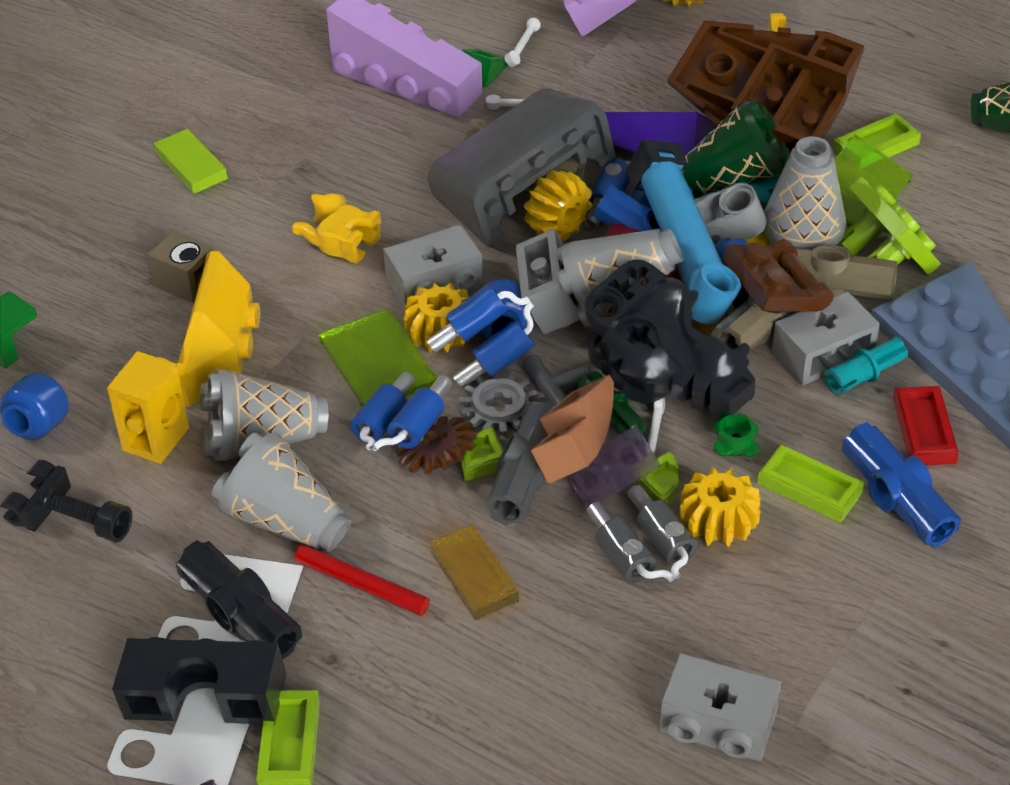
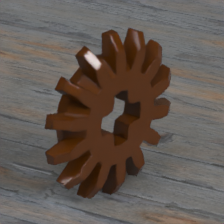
[396,416,477,474]

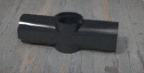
[176,540,302,659]

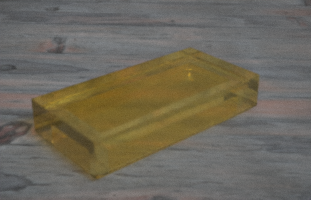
[430,524,519,620]

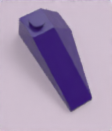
[605,112,717,156]

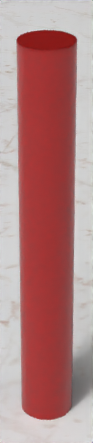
[294,544,430,616]

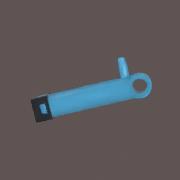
[626,139,744,325]

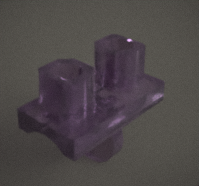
[567,425,662,508]

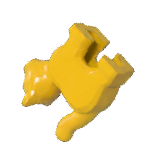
[292,193,381,264]

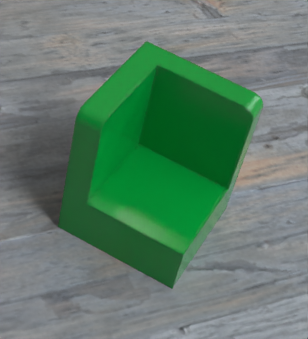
[0,291,37,369]

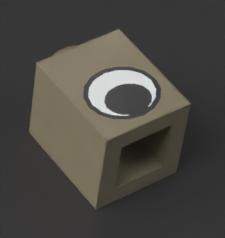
[147,230,214,303]

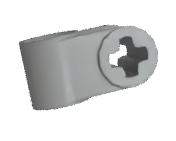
[694,183,767,244]

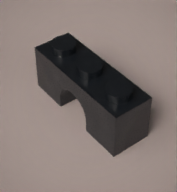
[112,637,287,725]

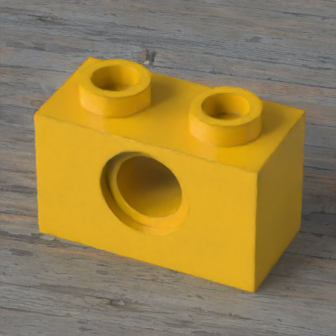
[107,351,190,464]

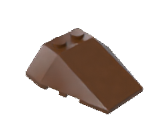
[667,20,864,152]

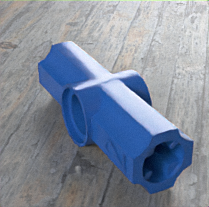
[842,422,961,548]

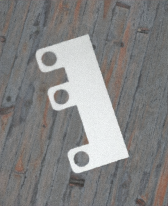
[107,554,303,785]

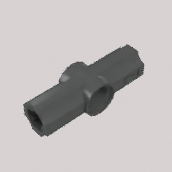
[485,401,554,526]

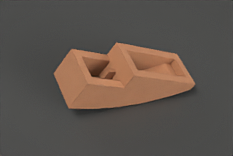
[531,375,614,484]

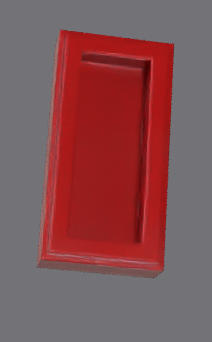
[893,386,959,465]

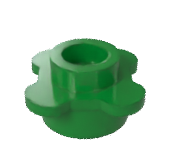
[713,414,760,457]

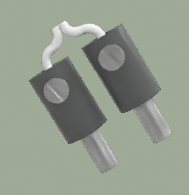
[587,485,698,583]

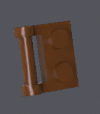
[722,239,834,312]

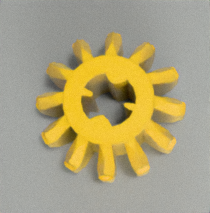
[523,170,593,242]
[404,282,474,353]
[680,466,761,548]

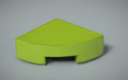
[461,427,503,481]
[632,451,680,505]

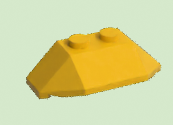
[177,251,260,407]

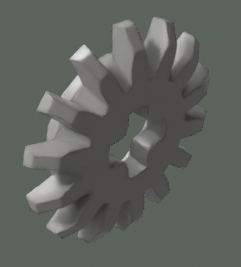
[459,373,540,435]

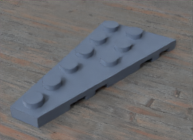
[872,262,1010,449]

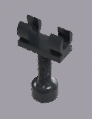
[0,460,133,543]

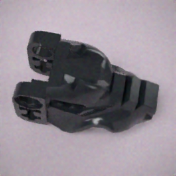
[585,259,756,419]

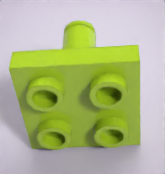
[840,177,941,276]

